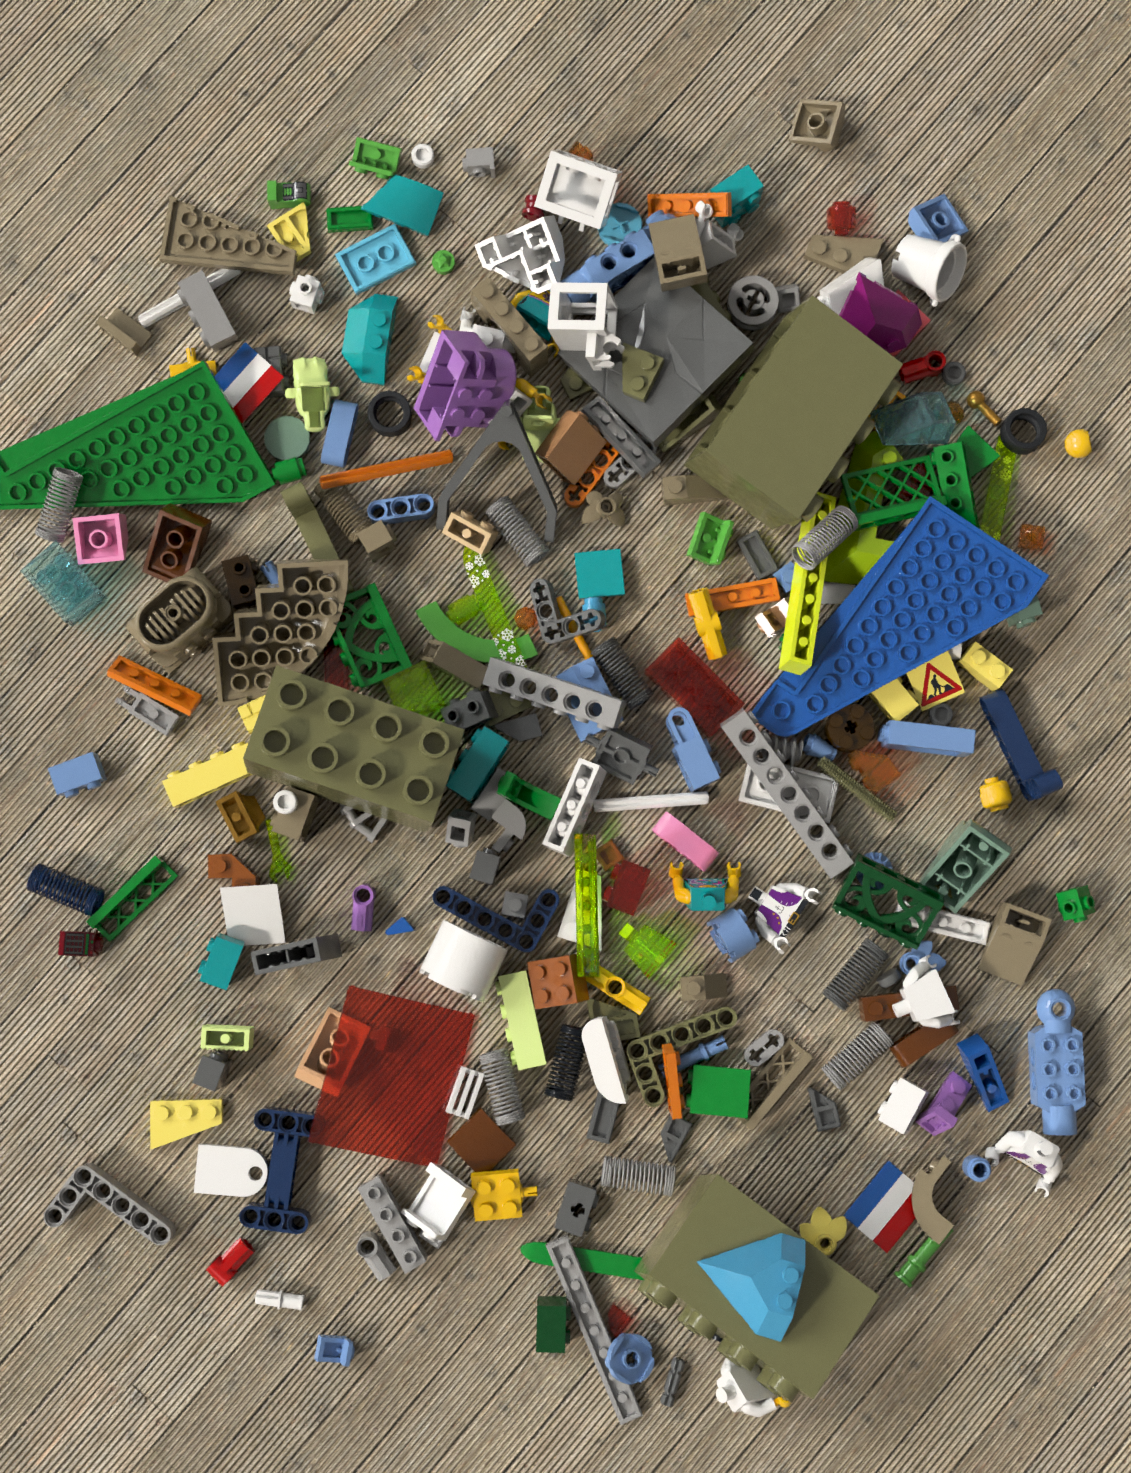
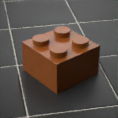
[527,953,590,1009]

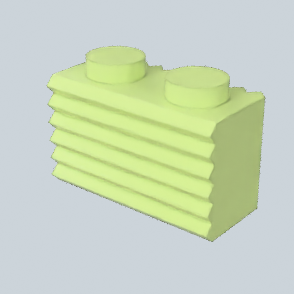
[201,1024,254,1052]

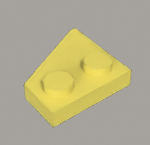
[267,202,311,262]

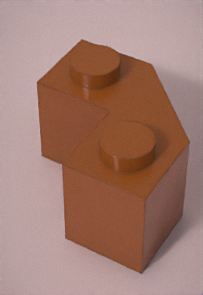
[208,854,260,887]

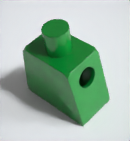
[956,425,1000,478]

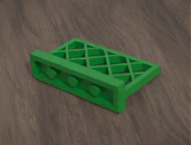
[840,455,947,531]

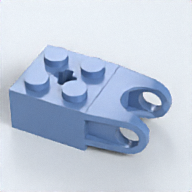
[666,707,722,792]

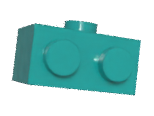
[197,932,245,990]

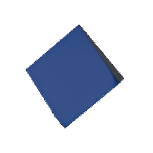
[385,917,416,935]

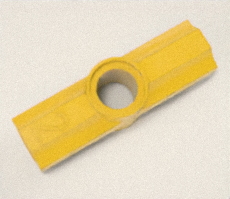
[688,587,727,660]
[584,960,651,1015]

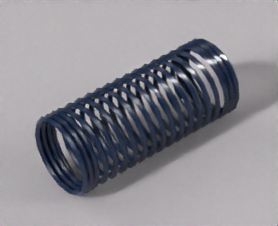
[26,863,105,917]

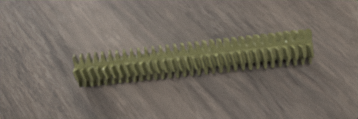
[816,756,897,822]

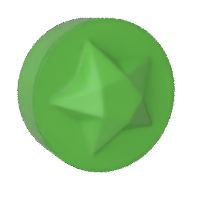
[432,250,455,275]

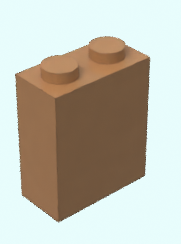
[535,410,607,486]

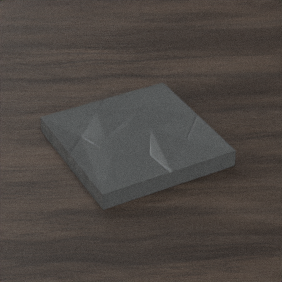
[558,256,755,448]

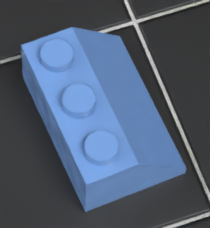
[555,657,623,742]

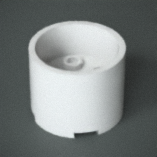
[419,920,508,1003]

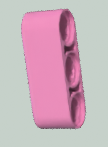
[652,812,719,872]

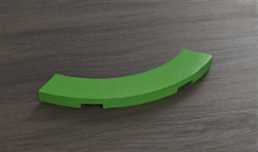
[415,601,538,664]

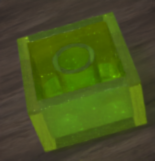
[382,660,446,716]

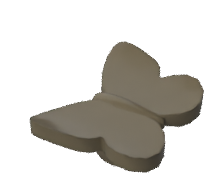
[581,491,625,527]

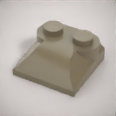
[788,99,845,152]

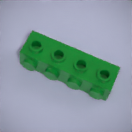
[931,440,980,529]

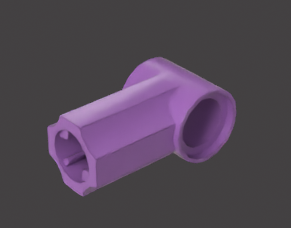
[351,884,376,931]

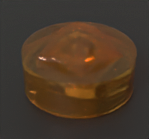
[940,401,964,426]

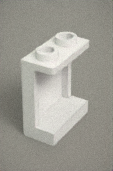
[401,1162,476,1242]

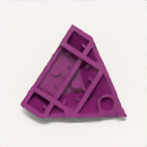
[839,272,922,354]

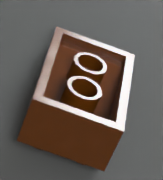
[142,503,212,582]

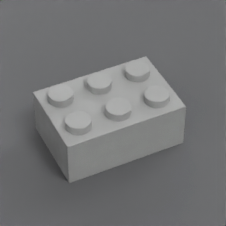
[177,270,239,352]

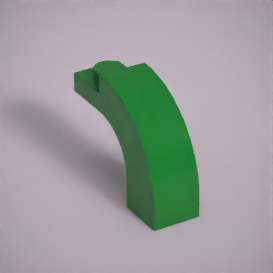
[496,771,561,821]

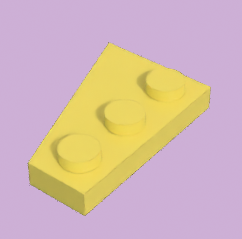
[150,1099,223,1150]

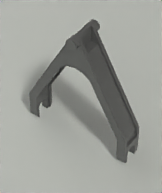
[436,400,558,543]

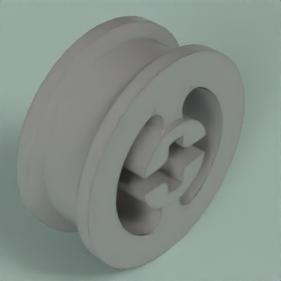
[727,275,779,331]

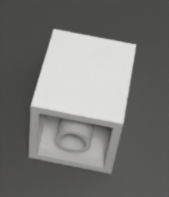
[817,257,884,315]

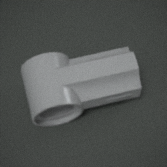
[356,1231,397,1282]

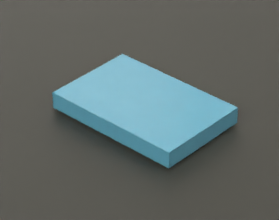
[335,224,417,296]

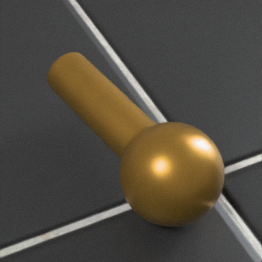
[967,391,1002,427]

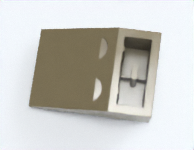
[648,214,707,292]
[977,903,1052,986]

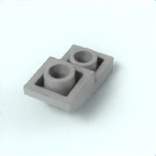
[470,766,506,821]

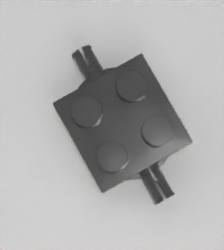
[584,728,659,785]

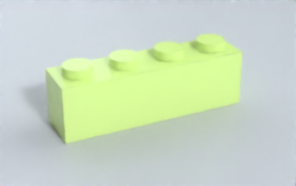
[495,970,547,1070]

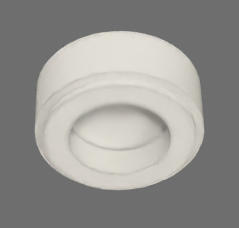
[411,144,434,169]
[273,790,298,814]

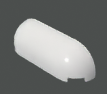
[582,1016,631,1104]

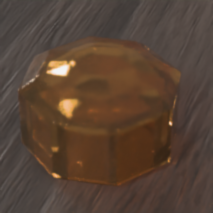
[514,607,537,631]

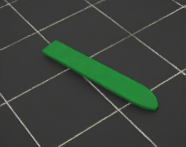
[521,1242,644,1280]

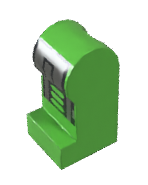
[267,180,311,209]

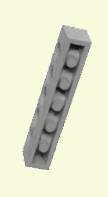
[482,657,627,731]

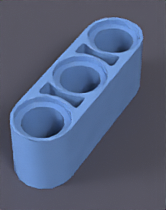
[321,399,359,468]
[367,494,435,525]

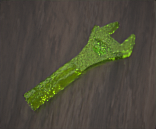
[265,819,292,883]

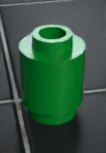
[271,457,307,485]

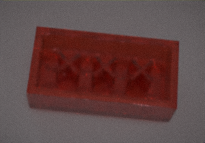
[644,637,745,739]
[601,860,651,916]

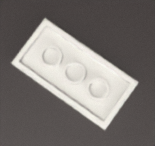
[738,757,839,824]

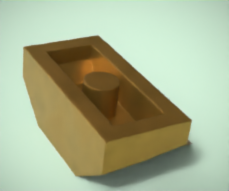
[215,791,266,843]

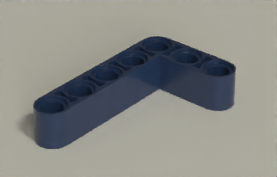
[979,688,1063,801]
[432,886,559,952]

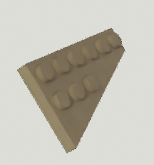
[159,195,298,276]

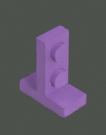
[915,1071,972,1136]

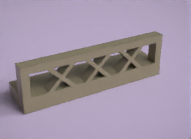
[738,1037,813,1131]

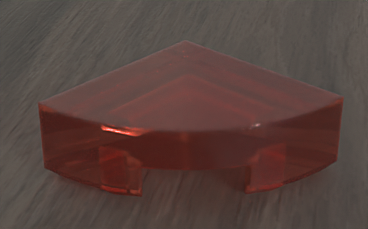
[608,1303,632,1338]

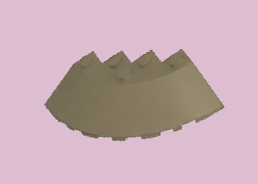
[212,559,349,707]

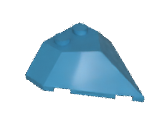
[696,1233,805,1342]

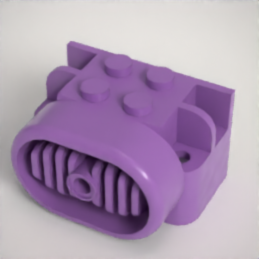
[414,330,516,441]

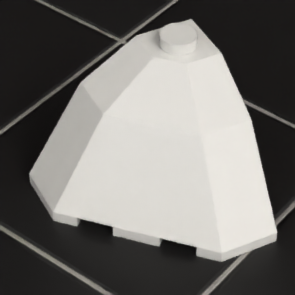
[475,215,565,294]

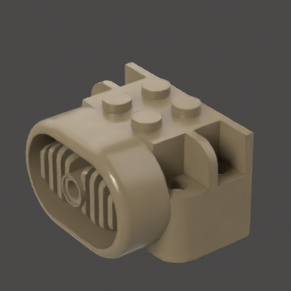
[126,567,236,675]

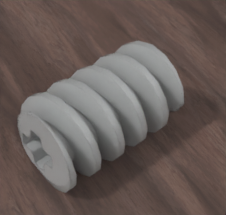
[755,728,804,767]

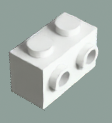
[878,1078,930,1135]

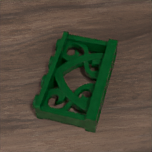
[832,853,944,950]

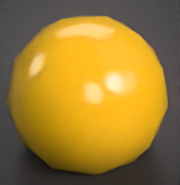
[1064,429,1092,458]

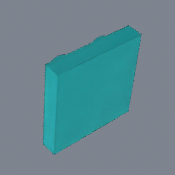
[574,549,625,600]

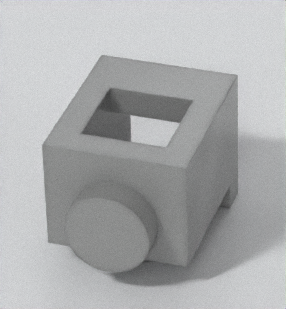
[462,147,495,178]
[445,808,478,848]

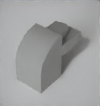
[491,799,526,854]

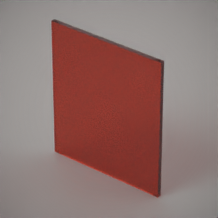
[308,985,475,1166]

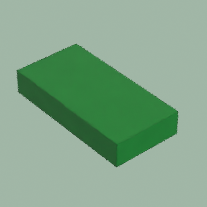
[326,206,374,233]

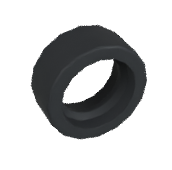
[367,390,412,437]
[1000,408,1047,455]

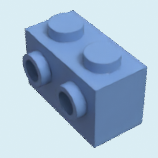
[48,752,107,798]

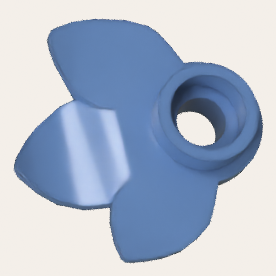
[899,941,946,975]

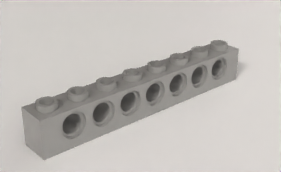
[720,708,854,879]

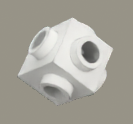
[289,275,324,314]

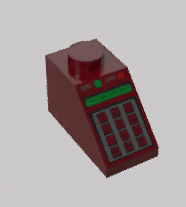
[58,931,103,957]

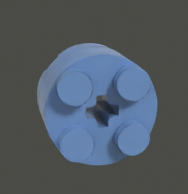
[707,908,760,963]

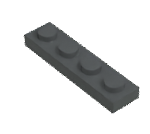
[581,396,661,478]

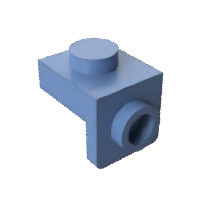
[314,1334,355,1367]

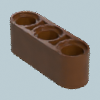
[889,1025,959,1068]

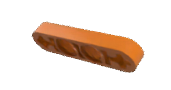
[564,438,620,508]

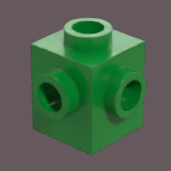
[1056,885,1096,923]

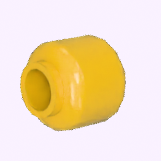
[978,776,1012,812]

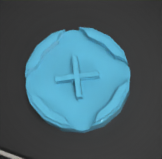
[598,203,643,246]

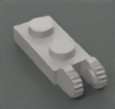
[115,685,181,737]

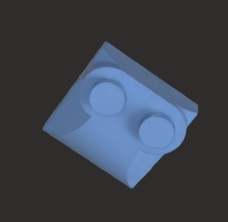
[908,194,969,242]

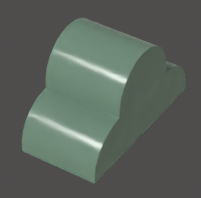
[919,819,1012,913]

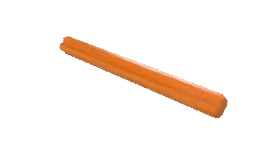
[319,450,454,489]

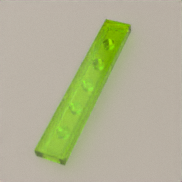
[574,833,600,977]

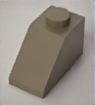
[679,973,728,1001]

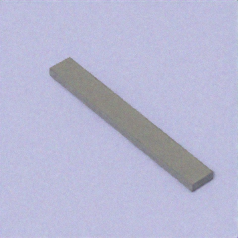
[546,1234,643,1425]

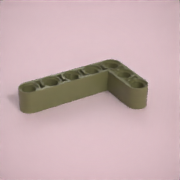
[281,482,355,595]
[626,1006,737,1107]

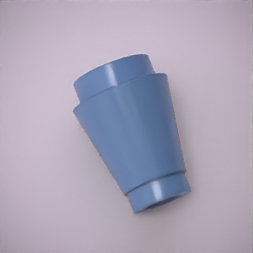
[802,733,837,761]

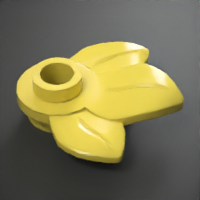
[799,1206,847,1256]

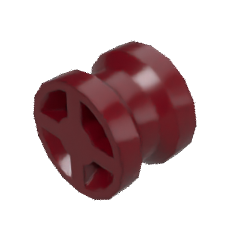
[522,195,545,221]

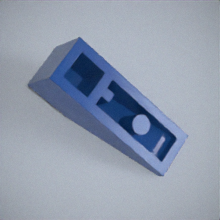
[956,1033,1009,1112]

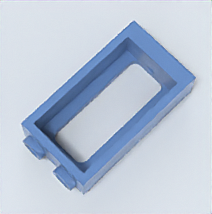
[877,720,976,757]

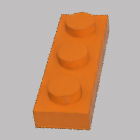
[662,1043,685,1120]

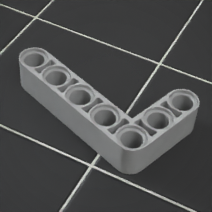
[43,1163,176,1245]

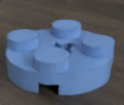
[605,1333,654,1384]

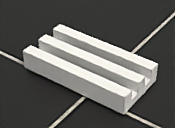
[445,1066,484,1120]

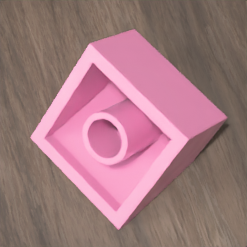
[72,513,128,565]

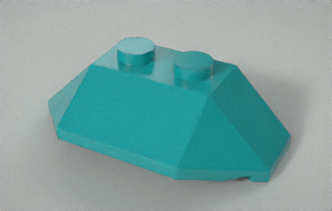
[342,294,398,386]

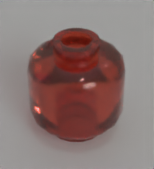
[827,201,856,236]

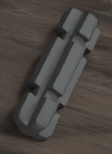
[660,1357,685,1407]

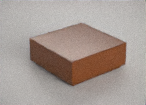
[592,839,625,871]

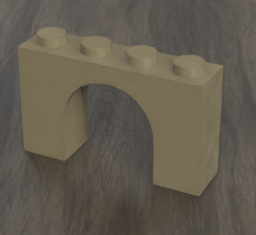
[471,276,548,377]

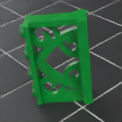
[331,582,413,692]

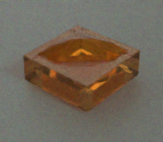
[1018,523,1045,551]

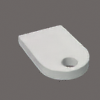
[194,1143,269,1197]

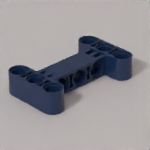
[239,1106,326,1234]

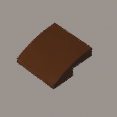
[447,1108,516,1172]

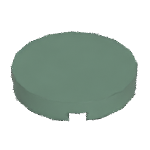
[264,416,310,461]

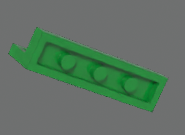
[86,855,179,942]

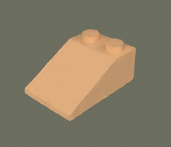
[294,1007,371,1097]

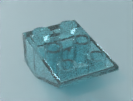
[870,392,956,445]

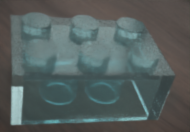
[20,540,107,627]

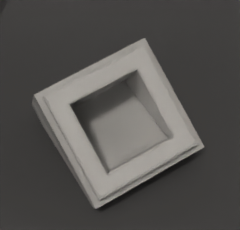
[775,284,800,313]

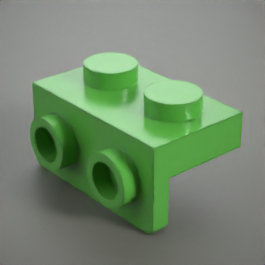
[349,137,402,180]
[686,512,734,566]

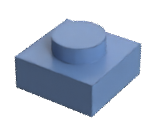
[772,561,795,594]

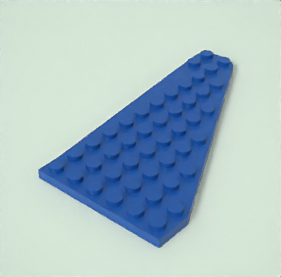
[752,496,1049,737]

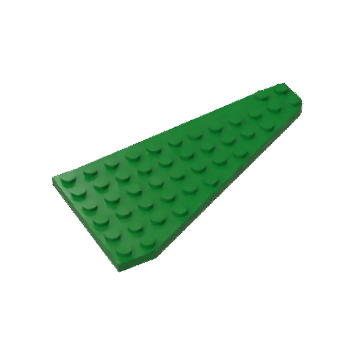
[0,360,277,510]

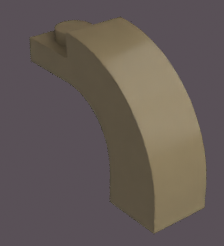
[912,1156,954,1245]

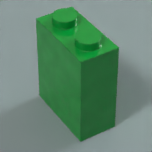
[686,1065,751,1118]

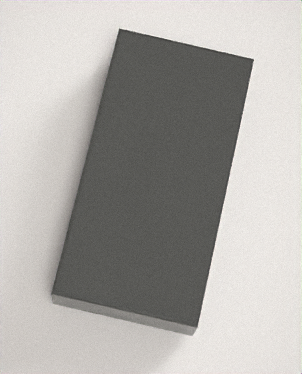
[736,530,779,580]
[586,1091,620,1144]

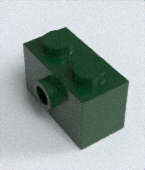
[536,1296,571,1353]

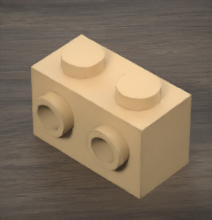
[442,509,499,555]

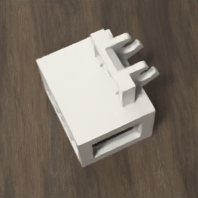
[534,149,623,232]
[548,282,625,370]

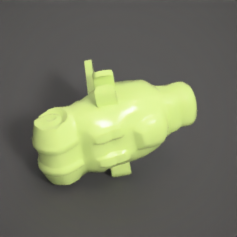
[285,357,340,432]
[520,385,560,463]

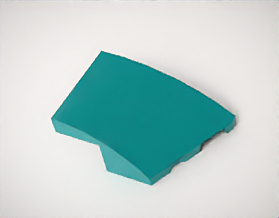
[361,175,444,236]

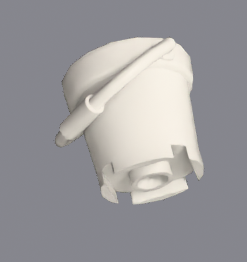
[891,234,967,307]

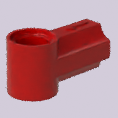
[899,350,946,385]
[206,1237,255,1287]

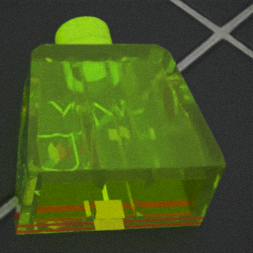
[618,923,678,979]

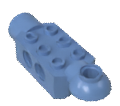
[560,210,677,303]
[1028,989,1086,1135]

